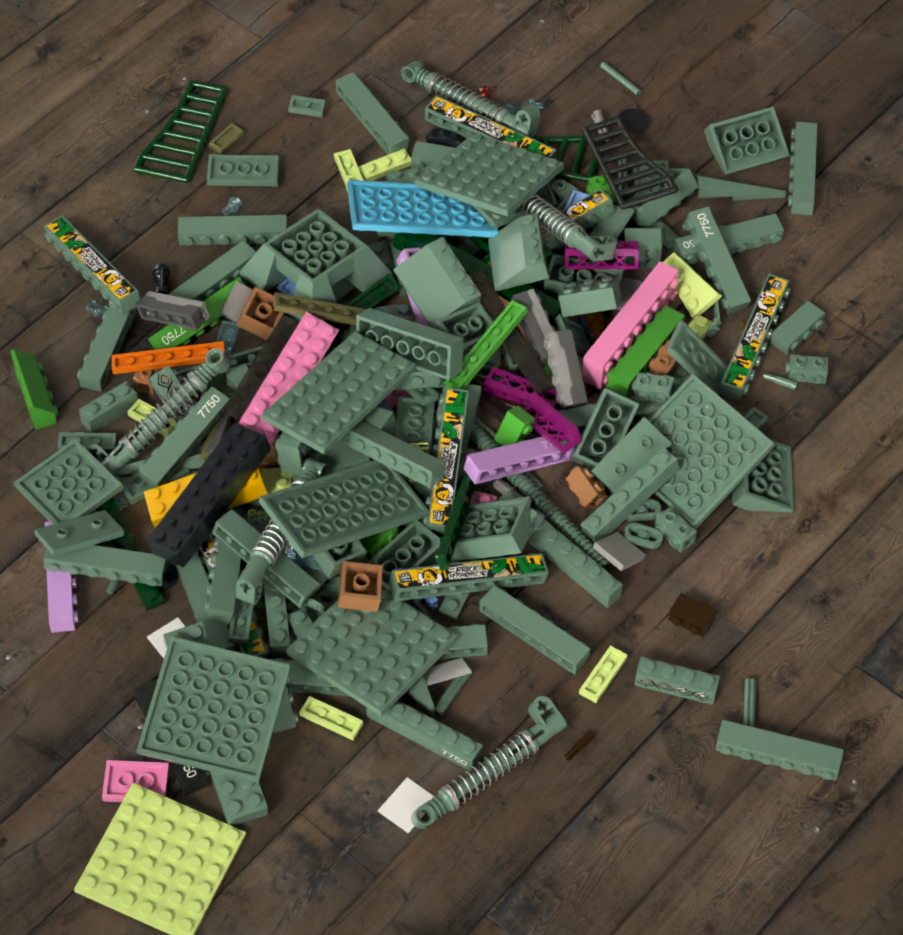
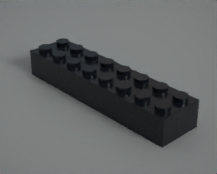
[146,423,271,567]

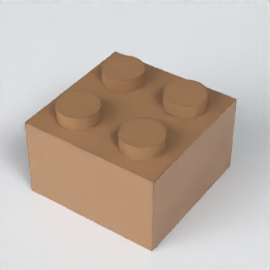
[236,287,284,341]
[338,561,383,612]

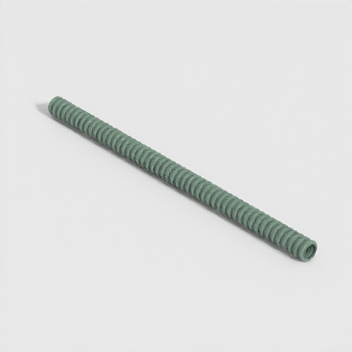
[433,387,611,571]

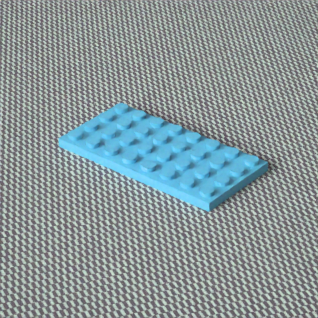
[347,180,498,238]

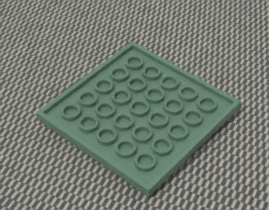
[415,134,564,217]
[648,374,775,529]
[286,588,457,717]
[136,636,291,783]

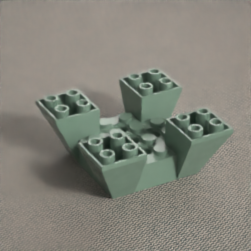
[239,208,394,322]

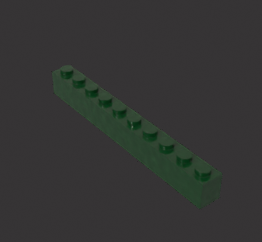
[393,232,562,326]

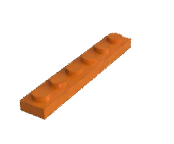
[111,341,225,374]

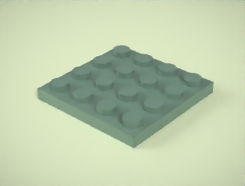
[14,439,123,524]

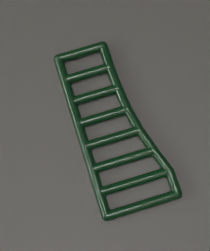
[132,80,228,183]
[533,135,605,183]

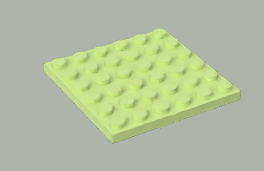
[74,783,246,935]

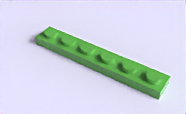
[443,300,528,390]

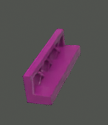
[565,241,639,269]
[483,367,557,414]
[523,391,581,454]

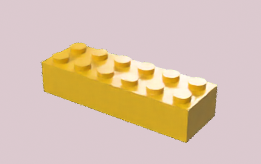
[144,466,268,528]

